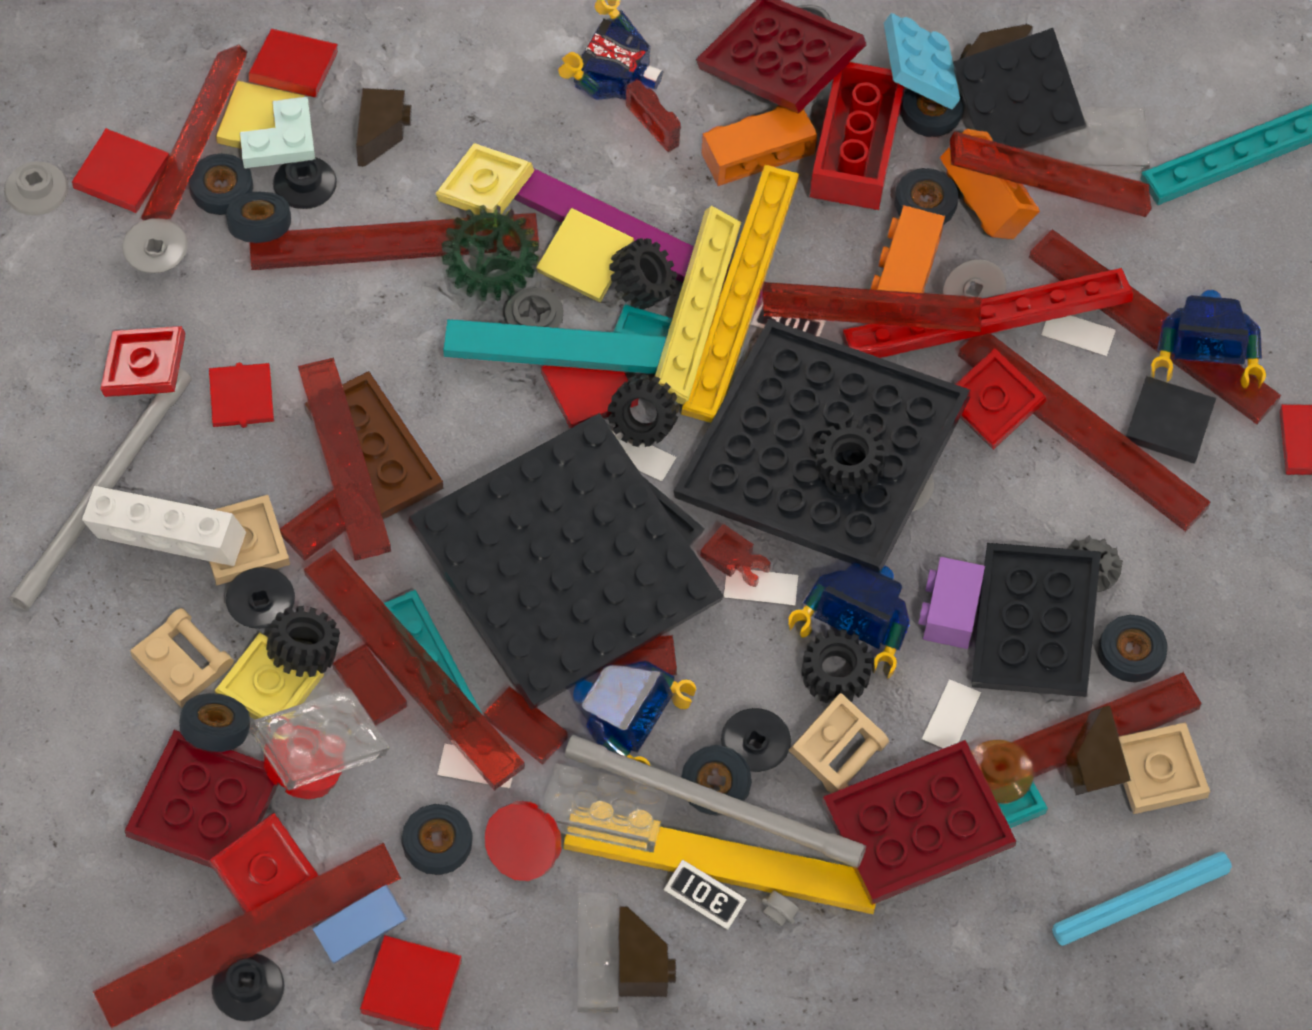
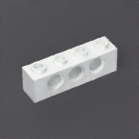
[82,486,246,566]

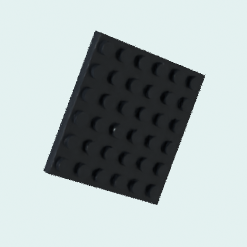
[674,319,970,574]
[408,413,724,710]

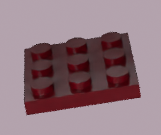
[124,730,279,868]

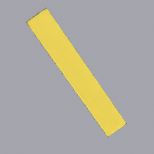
[655,206,741,405]

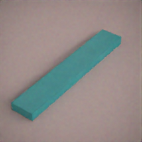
[1140,104,1312,206]
[443,319,666,374]

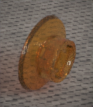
[971,739,1034,804]

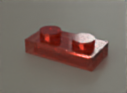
[626,79,681,153]
[280,486,363,561]

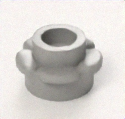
[762,891,799,926]

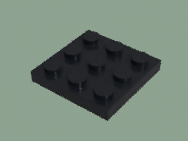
[953,28,1087,156]

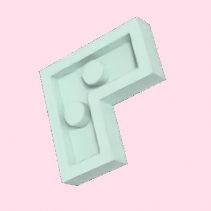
[240,97,315,168]

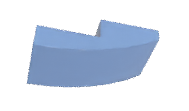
[313,885,407,963]

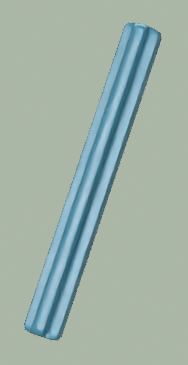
[1052,852,1232,945]

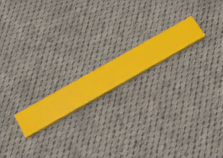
[681,165,799,423]
[564,808,876,915]

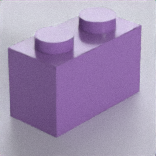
[918,557,985,649]

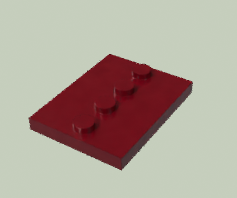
[696,0,867,114]
[822,740,1017,905]

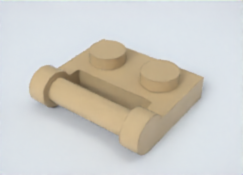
[130,608,234,708]
[788,693,889,793]

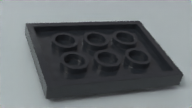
[971,543,1101,697]

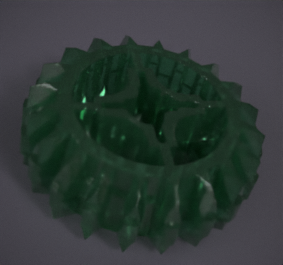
[442,204,539,302]

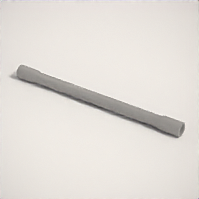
[9,368,192,611]
[565,735,866,868]

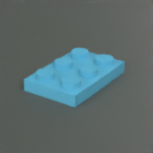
[884,13,960,109]

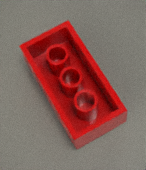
[810,62,905,210]

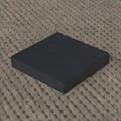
[1124,376,1216,464]

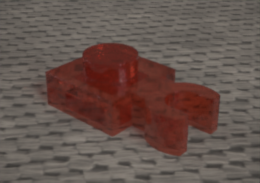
[700,524,771,587]

